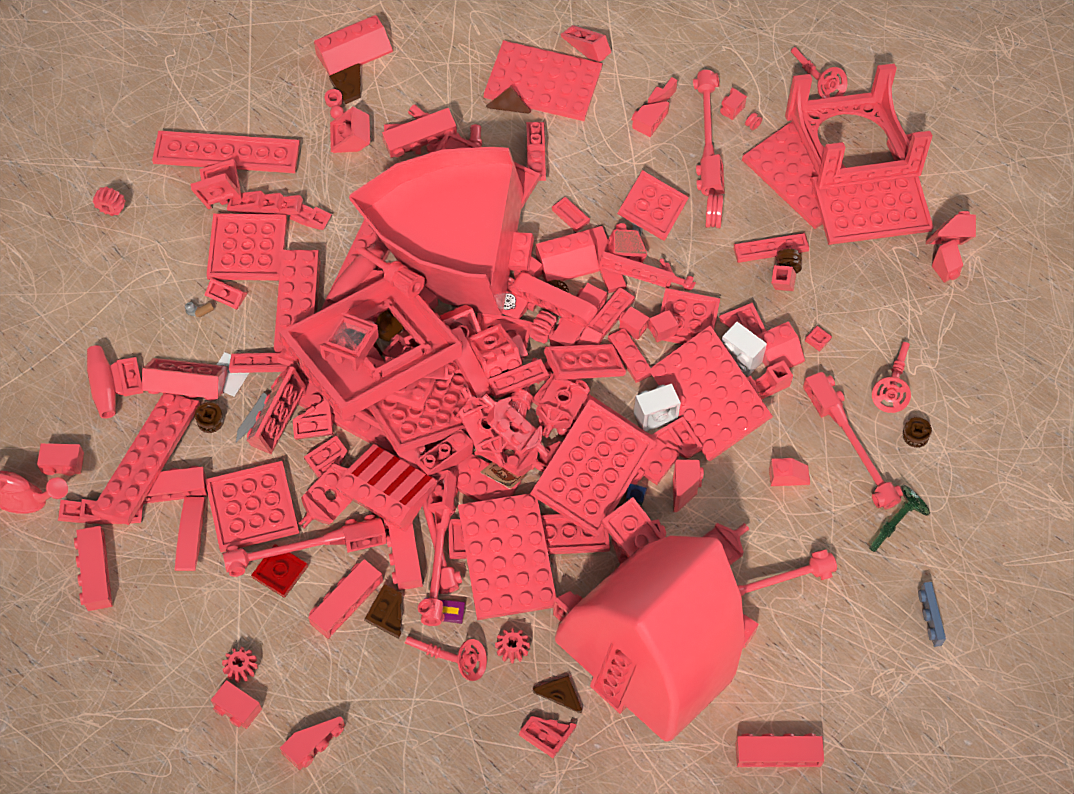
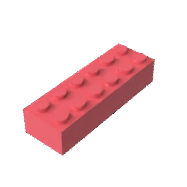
[274,250,321,353]

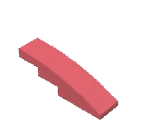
[227,191,303,215]
[175,497,205,571]
[58,499,143,524]

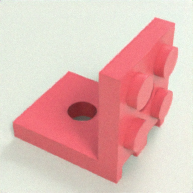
[191,159,242,209]
[466,324,522,397]

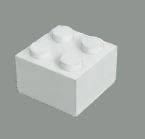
[722,322,767,377]
[633,384,681,431]

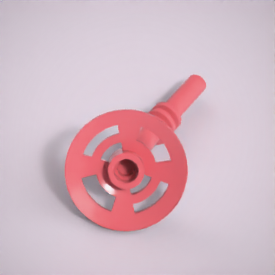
[791,47,847,99]
[872,342,911,413]
[405,636,487,681]

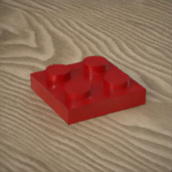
[251,544,308,598]

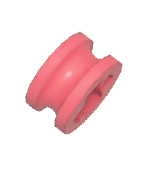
[745,113,762,131]

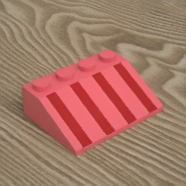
[247,366,306,454]
[335,444,438,532]

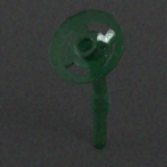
[869,485,930,552]

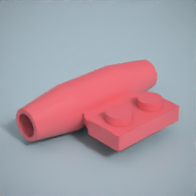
[326,244,384,305]
[87,345,143,419]

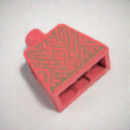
[608,223,647,263]

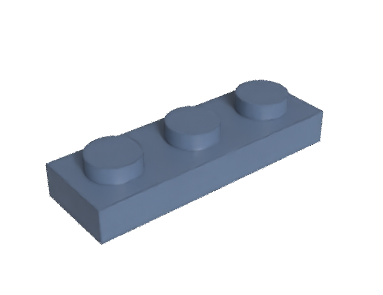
[918,582,946,647]

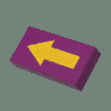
[425,598,465,624]

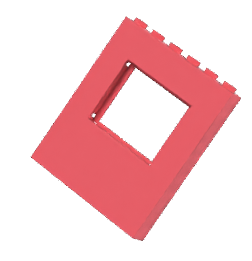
[279,278,463,421]

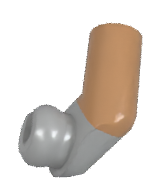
[185,302,214,317]

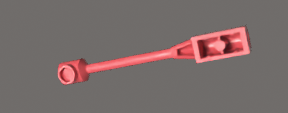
[693,70,725,196]
[803,372,903,510]
[398,446,462,594]
[418,470,458,626]
[223,515,387,577]
[737,549,837,596]

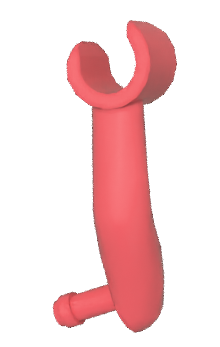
[660,258,696,290]

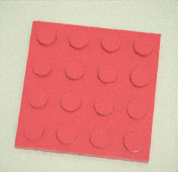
[206,214,287,281]
[205,461,299,553]

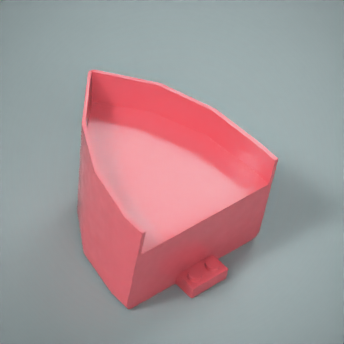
[349,147,534,315]
[555,536,745,742]

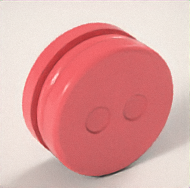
[705,194,723,229]

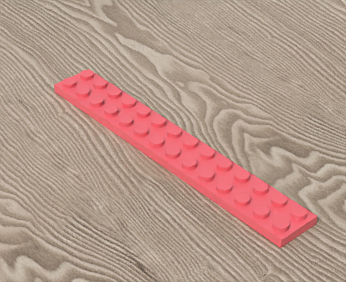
[271,372,521,502]

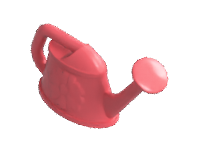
[0,471,68,514]

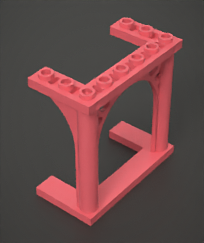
[785,64,933,190]

